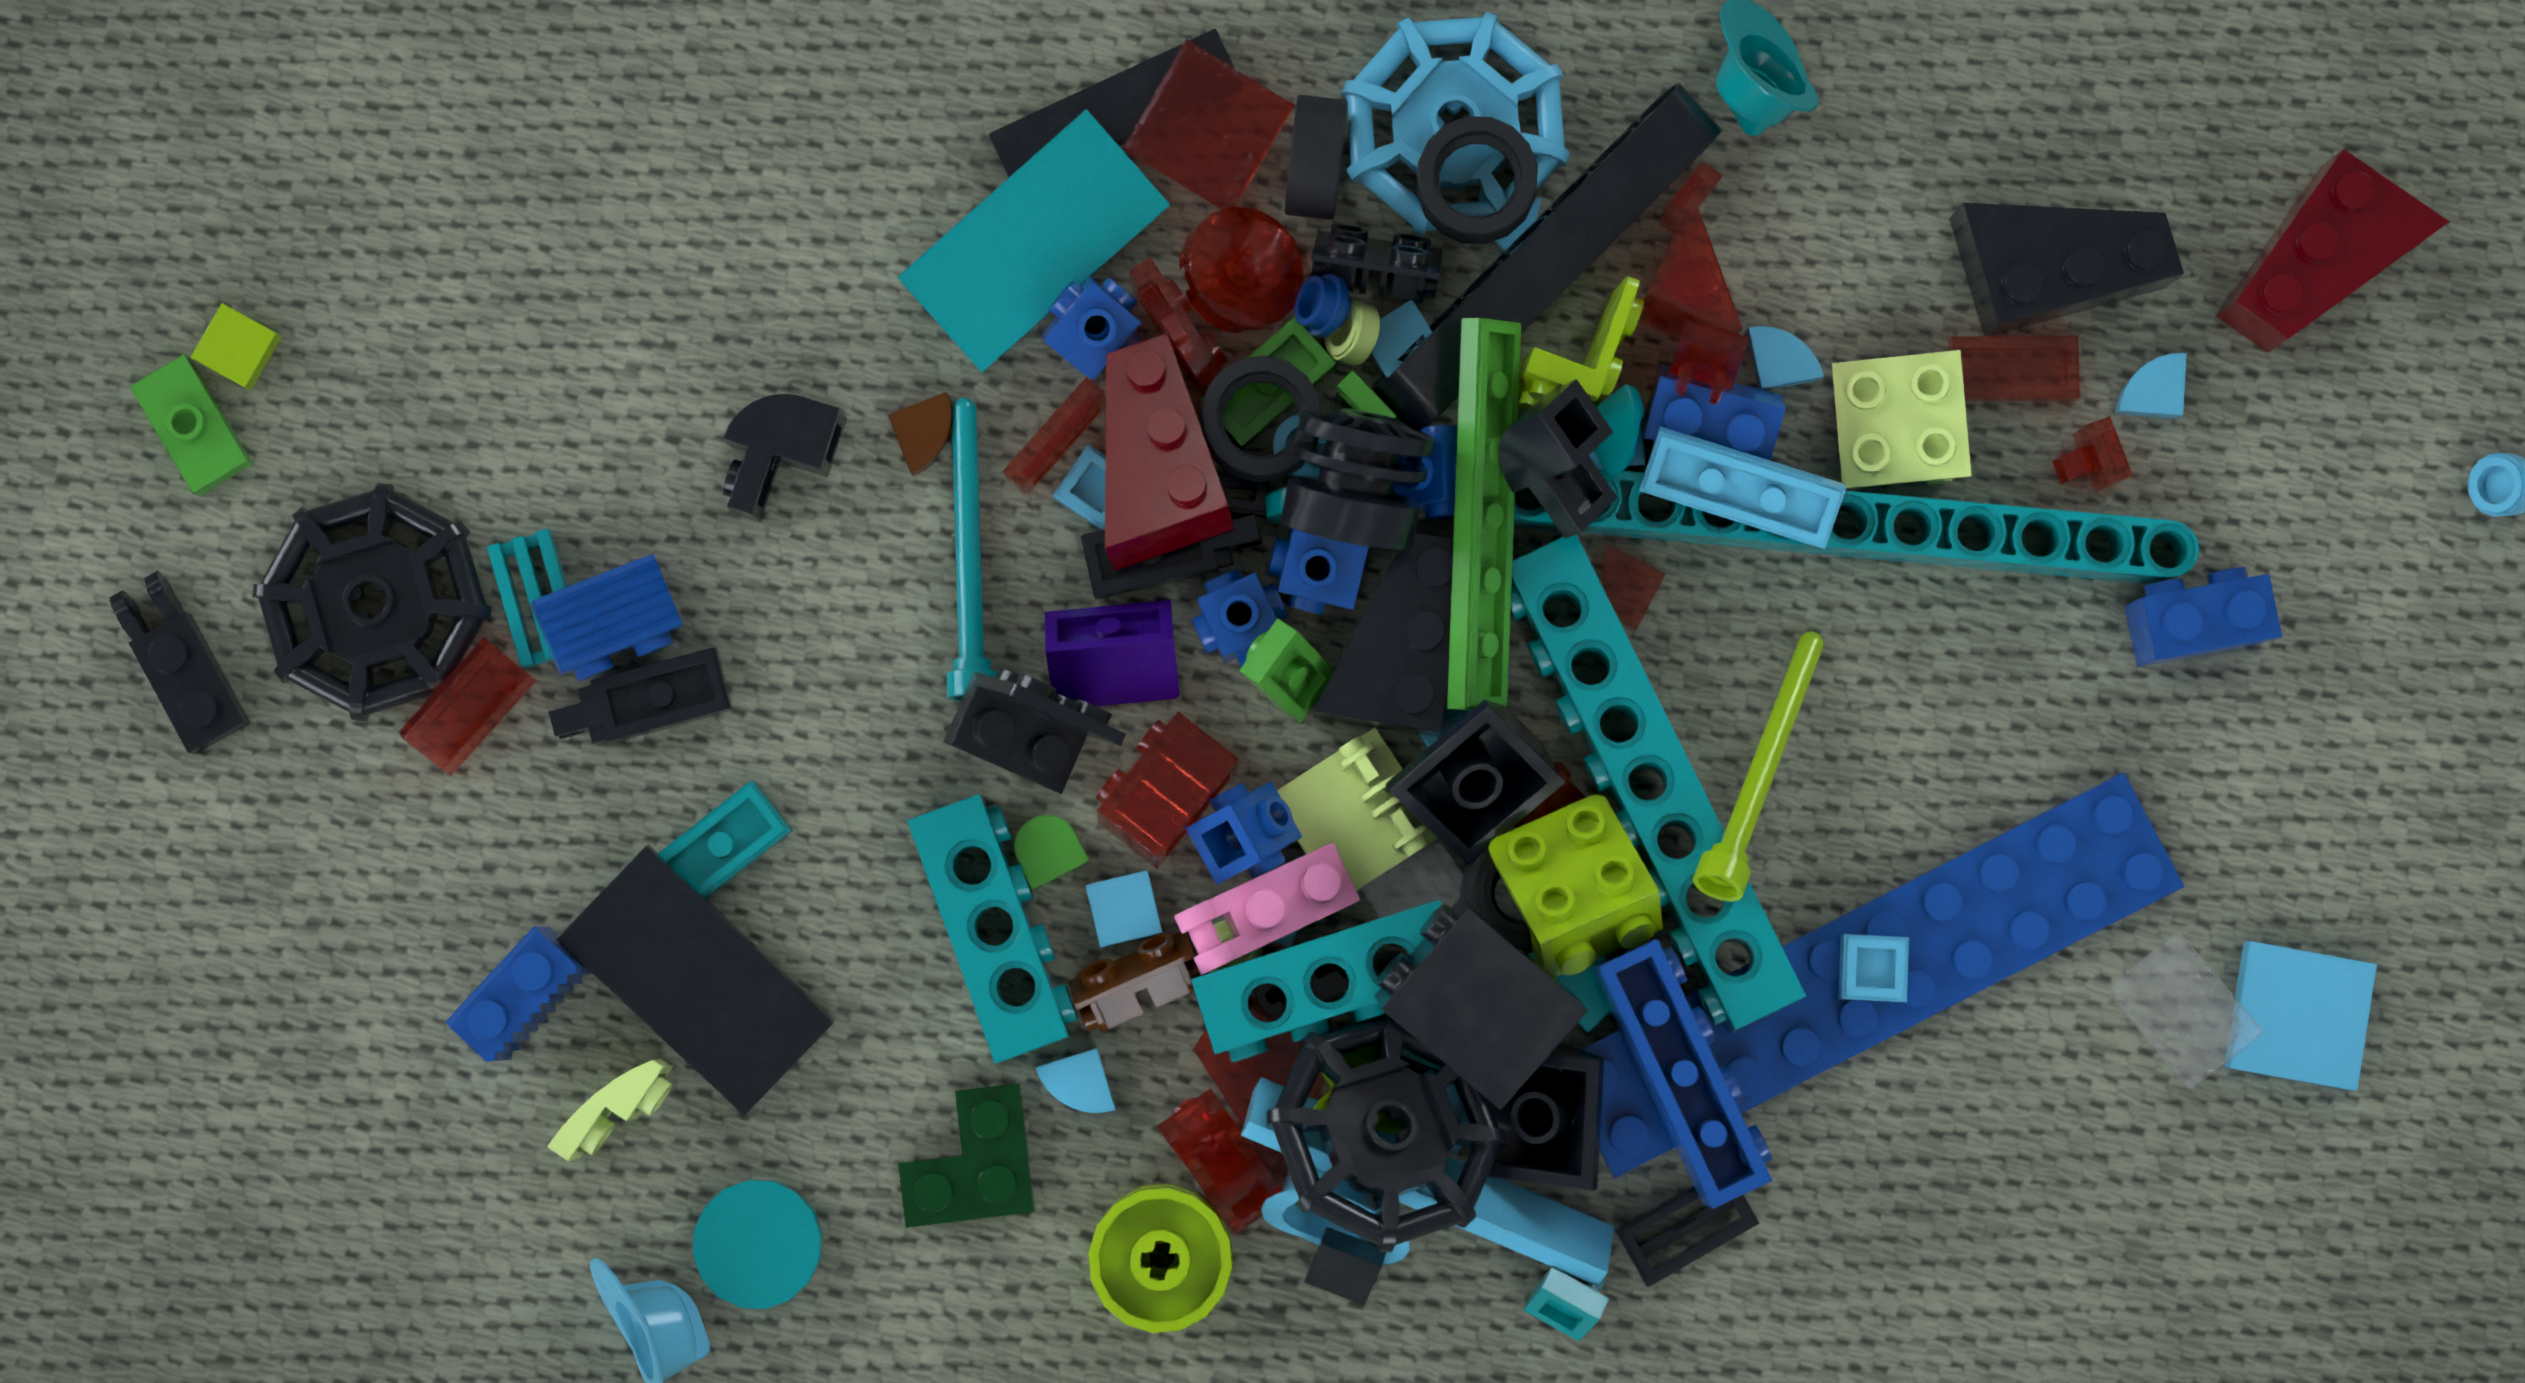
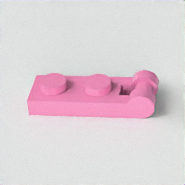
[1174,842,1360,975]

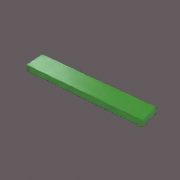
[1447,318,1521,710]

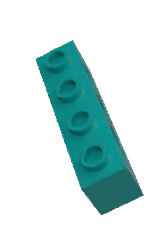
[907,794,1078,1064]
[1191,899,1442,1062]

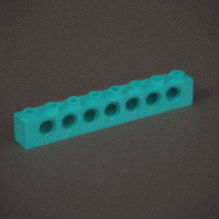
[1510,535,1806,1034]

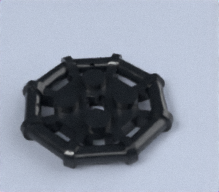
[252,483,492,721]
[1266,1013,1507,1252]

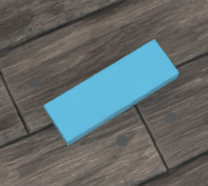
[1639,426,1846,549]

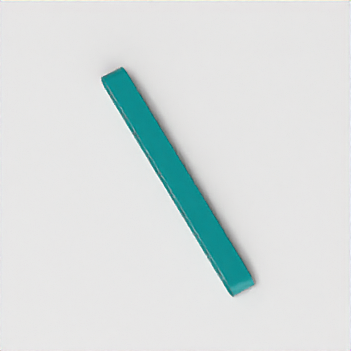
[1514,469,2199,584]

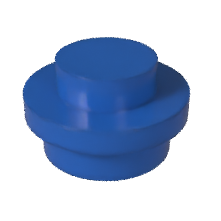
[1294,274,1351,338]

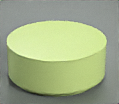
[1324,298,1380,366]

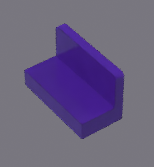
[1044,600,1180,706]

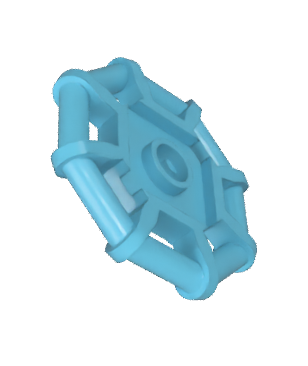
[1341,11,1570,236]

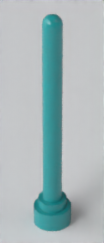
[946,398,997,701]

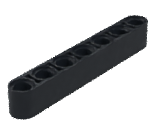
[1372,83,1722,431]

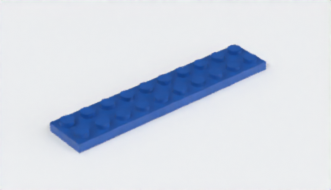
[1559,773,2185,1178]

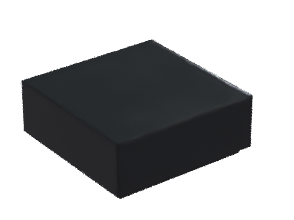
[1304,1227,1386,1306]

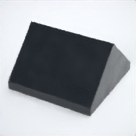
[1488,1044,1604,1191]

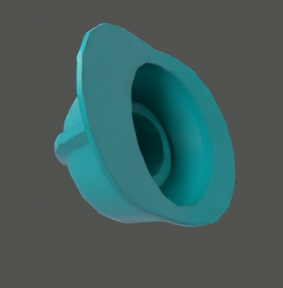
[1715,0,1819,137]

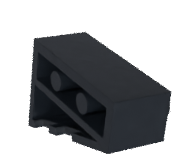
[1949,203,2184,338]
[1313,533,1453,739]

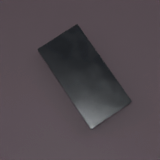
[556,844,835,1116]

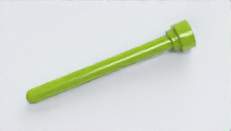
[1693,631,1824,902]

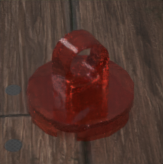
[1179,206,1304,334]

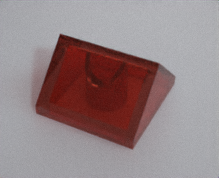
[1638,208,1743,356]

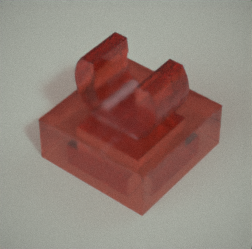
[1669,320,1748,405]
[2052,416,2133,493]

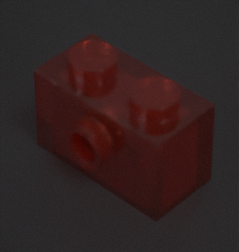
[1095,711,1239,870]

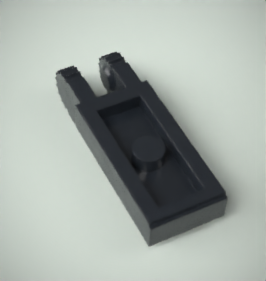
[109,571,251,755]

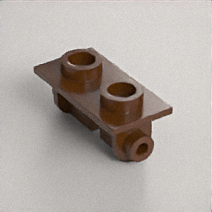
[1068,931,1202,1032]

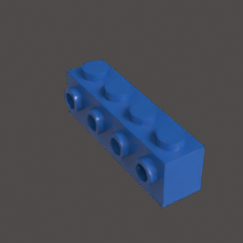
[1591,939,1773,1209]

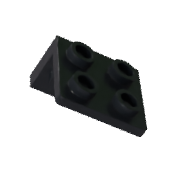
[943,668,1126,794]

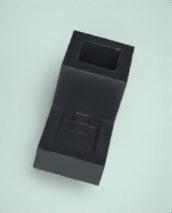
[1499,379,1617,539]
[723,394,847,522]

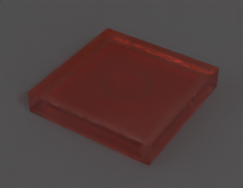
[1122,39,1295,215]

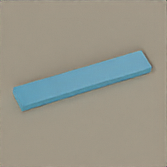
[1241,1077,1614,1286]

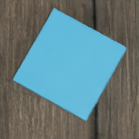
[2224,941,2377,1091]

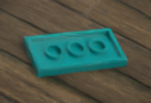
[897,109,1170,373]

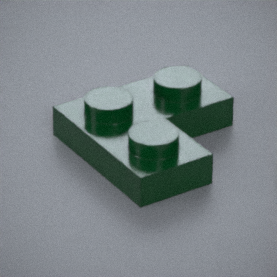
[898,1083,1035,1228]

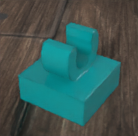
[1523,1267,1609,1342]

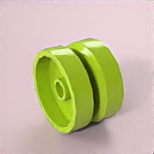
[1088,1183,1233,1333]

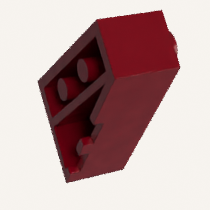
[2215,149,2450,353]
[1105,333,1235,571]

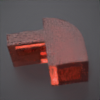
[1157,1088,1282,1235]

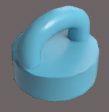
[2468,453,2525,517]

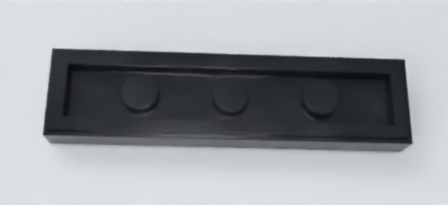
[988,28,1243,178]

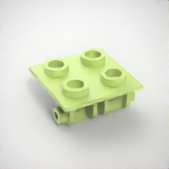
[1832,350,1972,489]
[1277,727,1438,891]

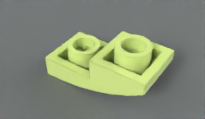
[547,1058,674,1161]

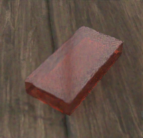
[1948,335,2080,402]
[1002,376,1106,495]
[399,636,536,776]

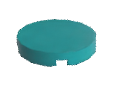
[693,1179,823,1309]

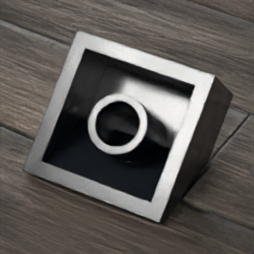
[1386,700,1565,865]

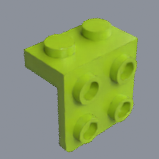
[1519,276,1644,411]
[1489,794,1663,977]

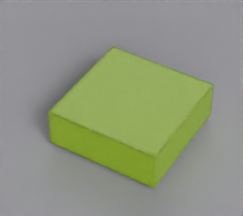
[190,303,282,391]

